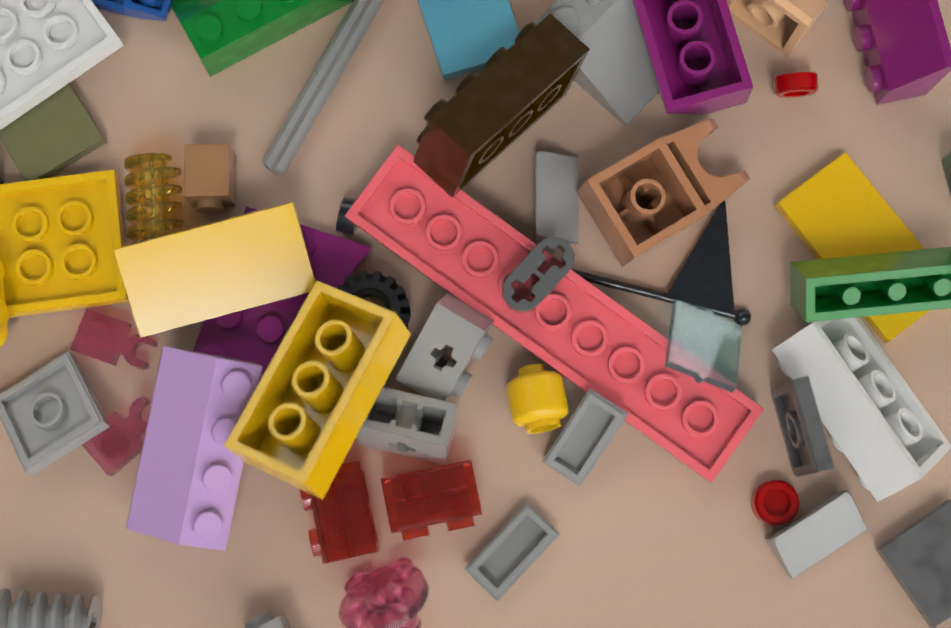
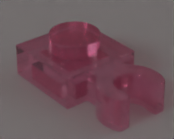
[70,308,158,370]
[82,396,151,477]

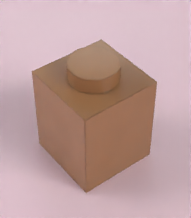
[184,144,236,213]

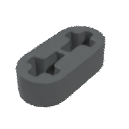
[502,237,574,313]

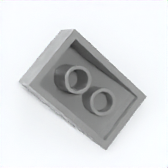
[534,0,660,127]

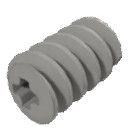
[0,588,102,628]

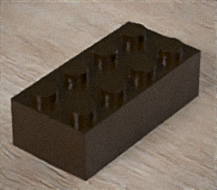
[413,13,590,198]

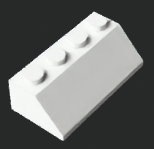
[772,317,951,502]

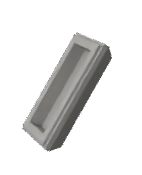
[542,388,629,486]
[464,502,560,601]

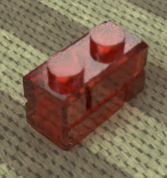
[380,460,482,541]
[300,461,380,564]

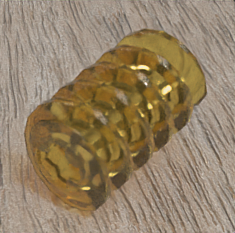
[124,153,184,244]

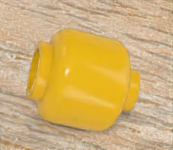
[506,364,569,434]

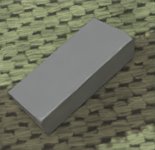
[534,151,578,244]
[765,490,867,579]

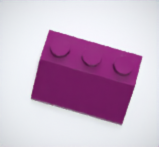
[632,0,753,115]
[843,0,951,105]

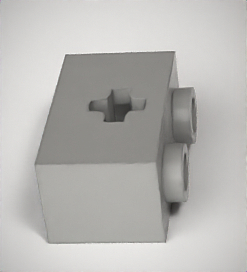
[395,293,494,401]
[357,387,457,465]

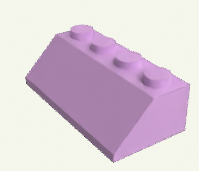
[126,346,263,551]

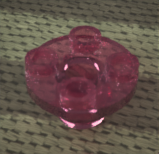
[339,557,429,628]

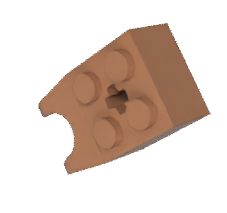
[576,119,750,267]

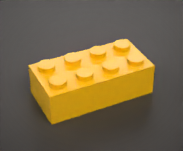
[224,280,411,499]

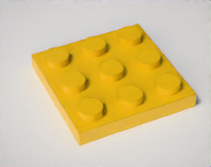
[0,170,129,318]

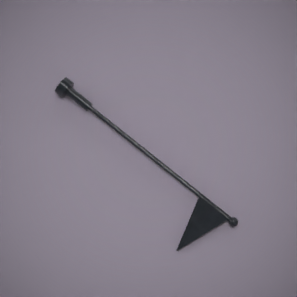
[336,197,751,326]

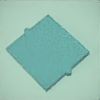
[664,300,742,392]

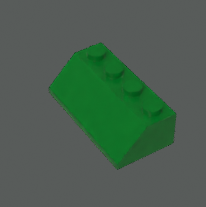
[171,0,354,77]

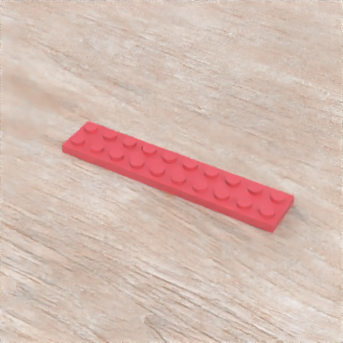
[345,145,764,483]

